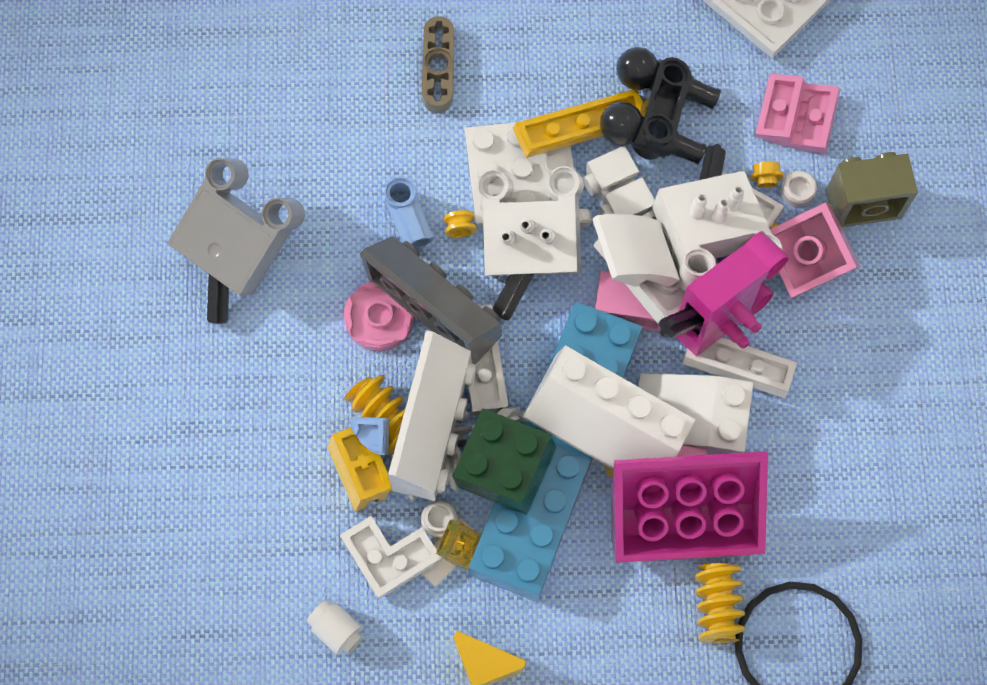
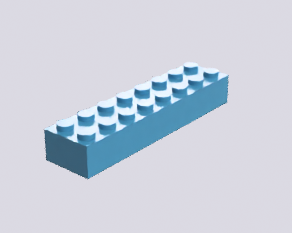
[468,301,643,603]

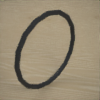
[735,581,863,685]

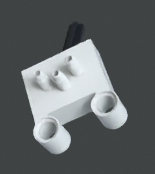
[652,144,783,291]
[477,166,584,321]

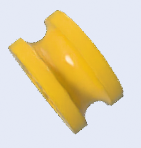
[443,210,477,238]

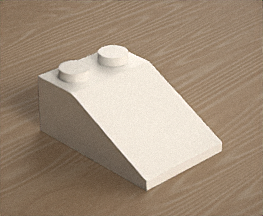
[638,373,753,455]

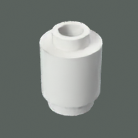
[307,600,363,655]

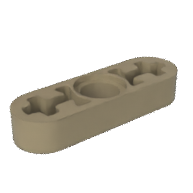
[422,16,454,113]

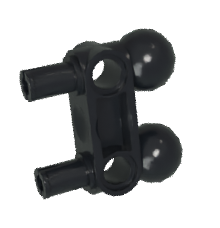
[600,46,721,165]

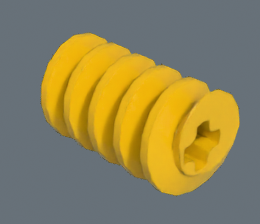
[344,375,405,455]
[695,563,746,643]

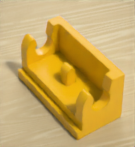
[327,427,392,512]

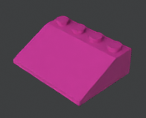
[611,451,768,563]

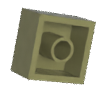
[825,152,918,227]

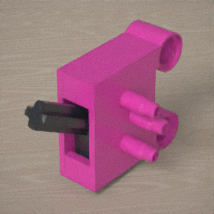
[658,231,789,356]

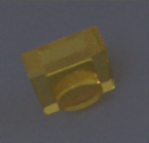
[436,520,481,570]

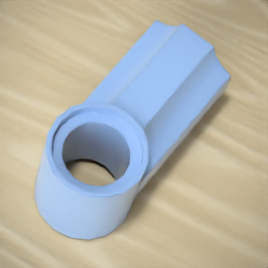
[384,177,434,249]

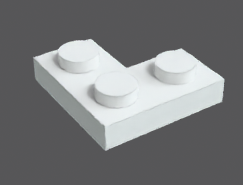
[340,516,442,600]

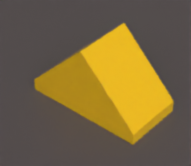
[453,630,526,685]

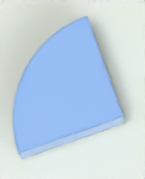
[350,417,389,455]

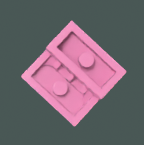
[755,73,840,154]

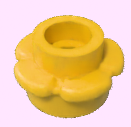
[750,161,784,188]

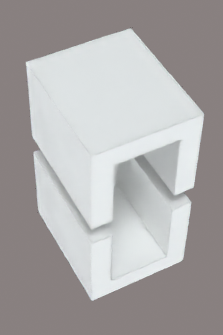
[583,145,655,216]

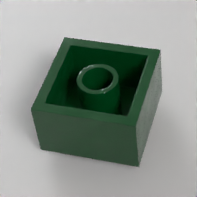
[452,408,556,515]

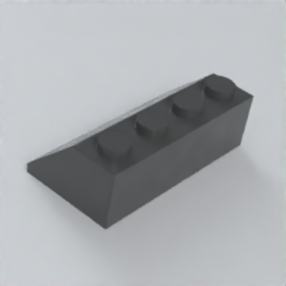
[360,236,502,364]

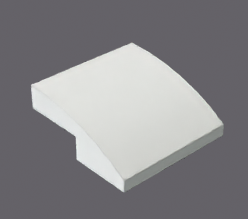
[592,214,680,287]

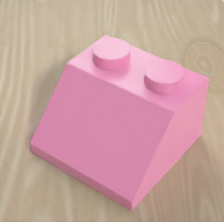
[770,202,861,298]

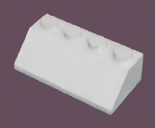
[388,330,476,501]
[522,345,696,470]

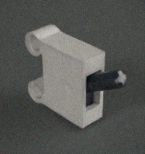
[167,158,305,324]

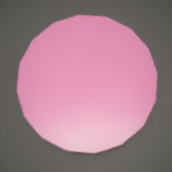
[343,282,415,351]

